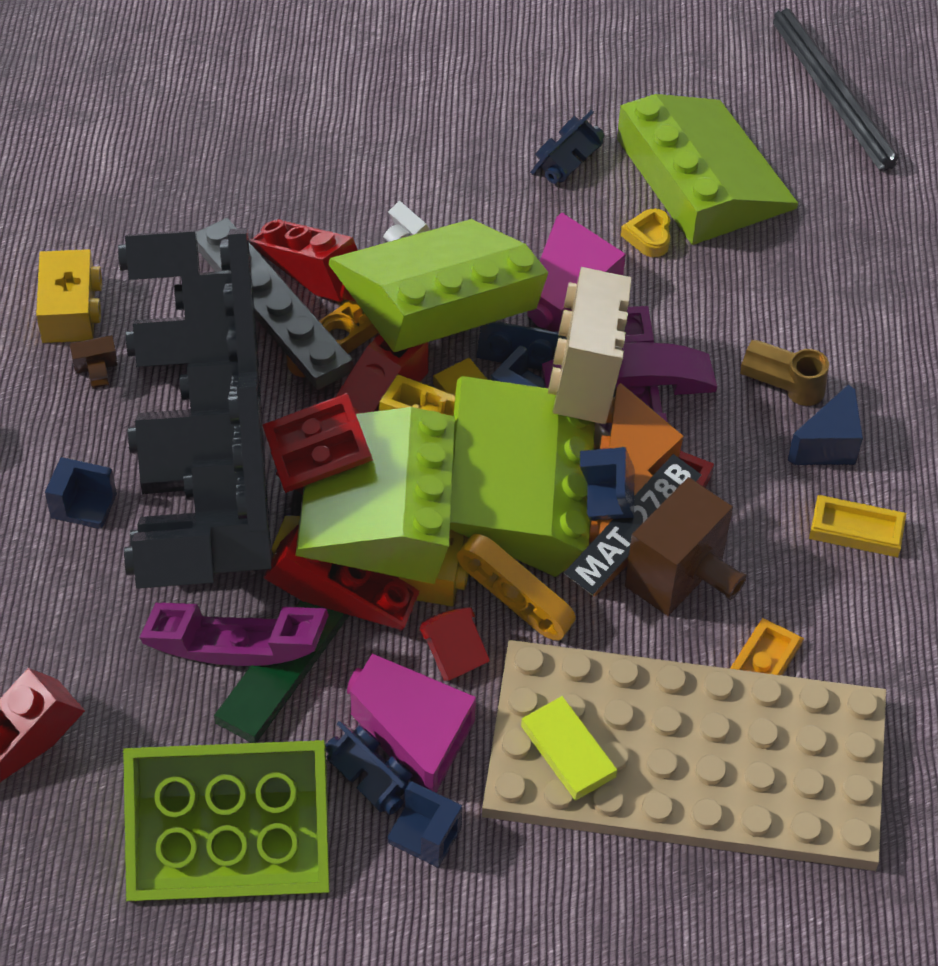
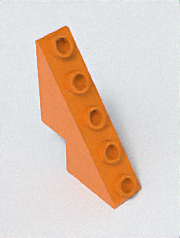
[589,383,684,597]

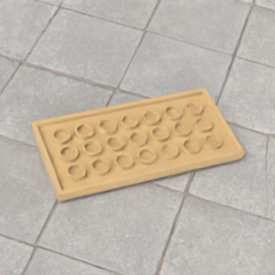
[482,640,886,871]

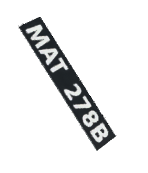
[564,454,701,595]

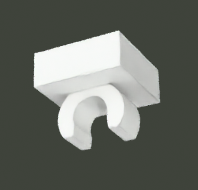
[383,201,430,242]

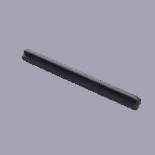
[773,8,898,171]

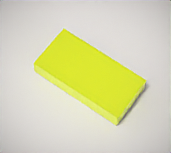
[521,696,617,801]

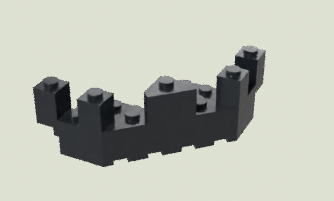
[118,228,272,589]

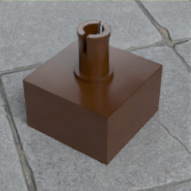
[625,477,747,616]

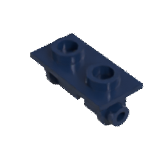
[530,109,605,184]
[477,321,566,370]
[326,721,414,815]

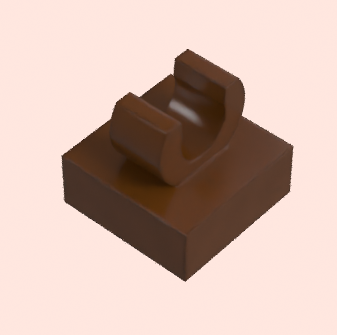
[69,335,118,388]

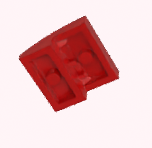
[262,393,373,493]

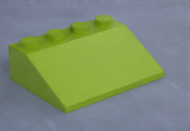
[617,94,798,245]
[328,219,549,352]
[450,376,595,577]
[296,407,455,584]
[123,740,329,901]

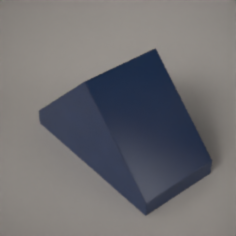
[788,384,863,465]

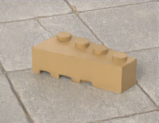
[548,267,632,424]

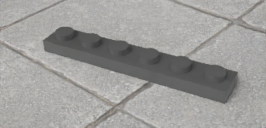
[197,218,354,390]

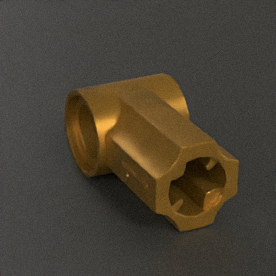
[740,339,829,406]

